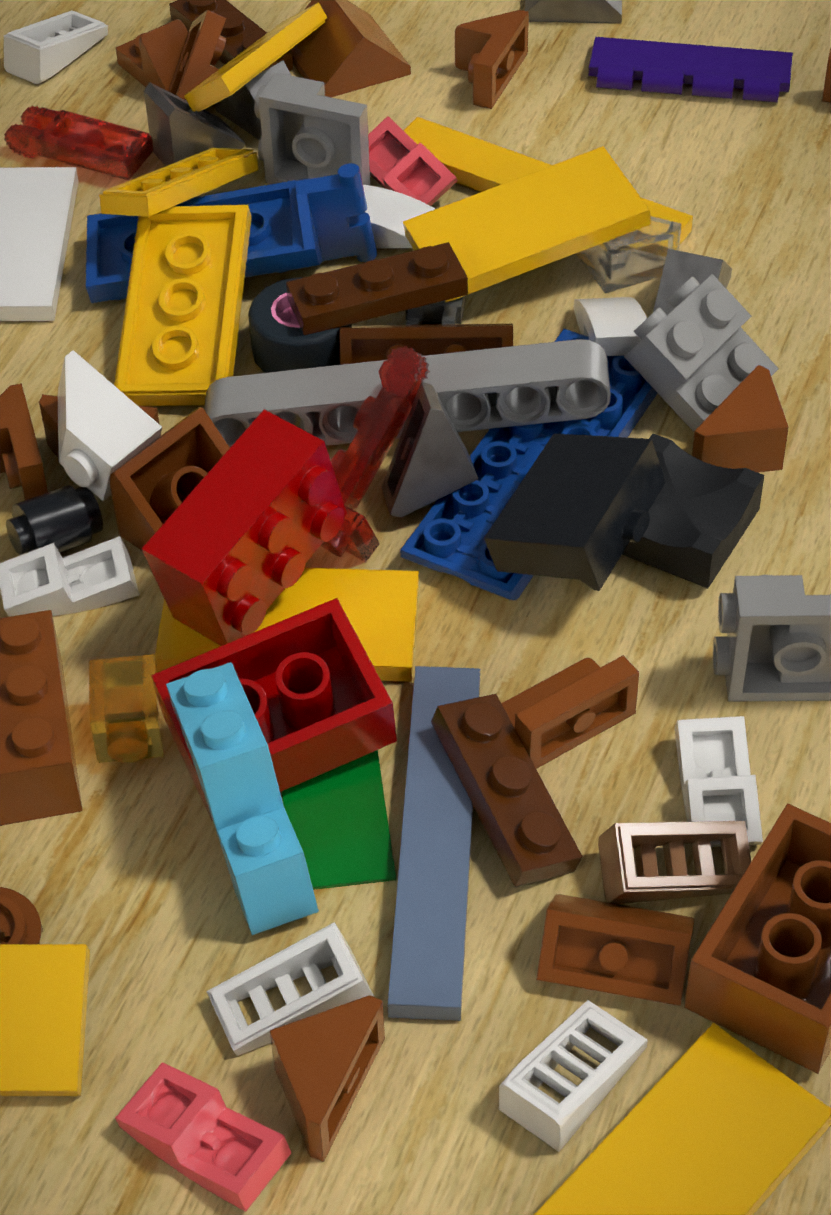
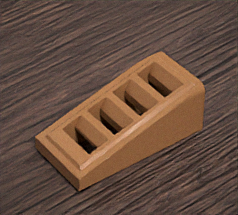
[598,821,751,903]

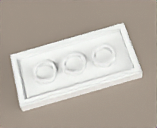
[0,167,79,321]

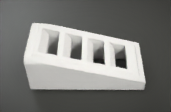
[4,10,108,84]
[207,922,374,1056]
[499,1000,648,1152]

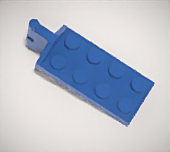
[86,163,377,303]

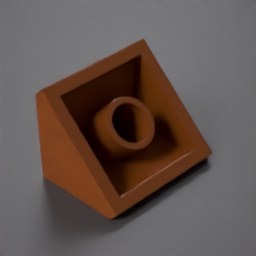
[289,0,411,97]
[109,407,230,551]

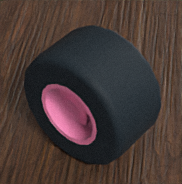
[248,277,352,373]

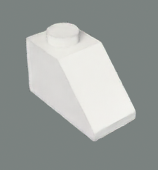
[58,350,162,501]

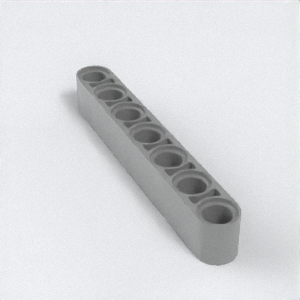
[204,339,611,447]

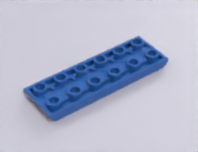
[400,329,658,600]

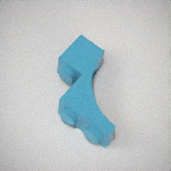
[166,662,319,935]

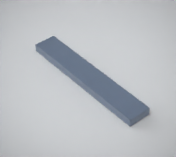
[388,666,480,1021]

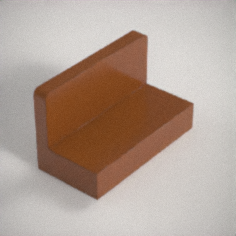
[501,655,639,769]
[536,894,695,1006]

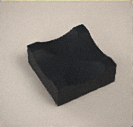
[622,434,764,588]

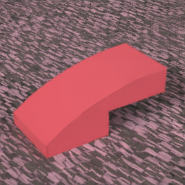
[368,116,457,206]
[115,1062,291,1212]

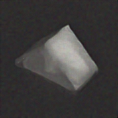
[576,216,682,294]

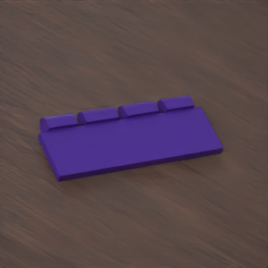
[588,37,793,103]

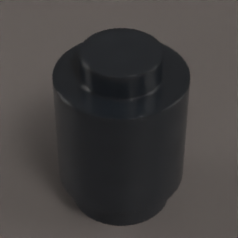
[6,485,103,555]

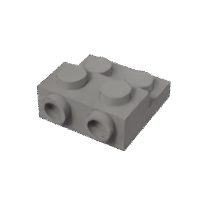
[254,72,370,185]
[624,274,779,432]
[713,575,831,702]

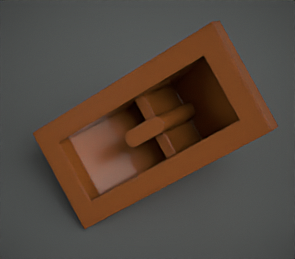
[692,365,789,472]
[270,995,385,1162]

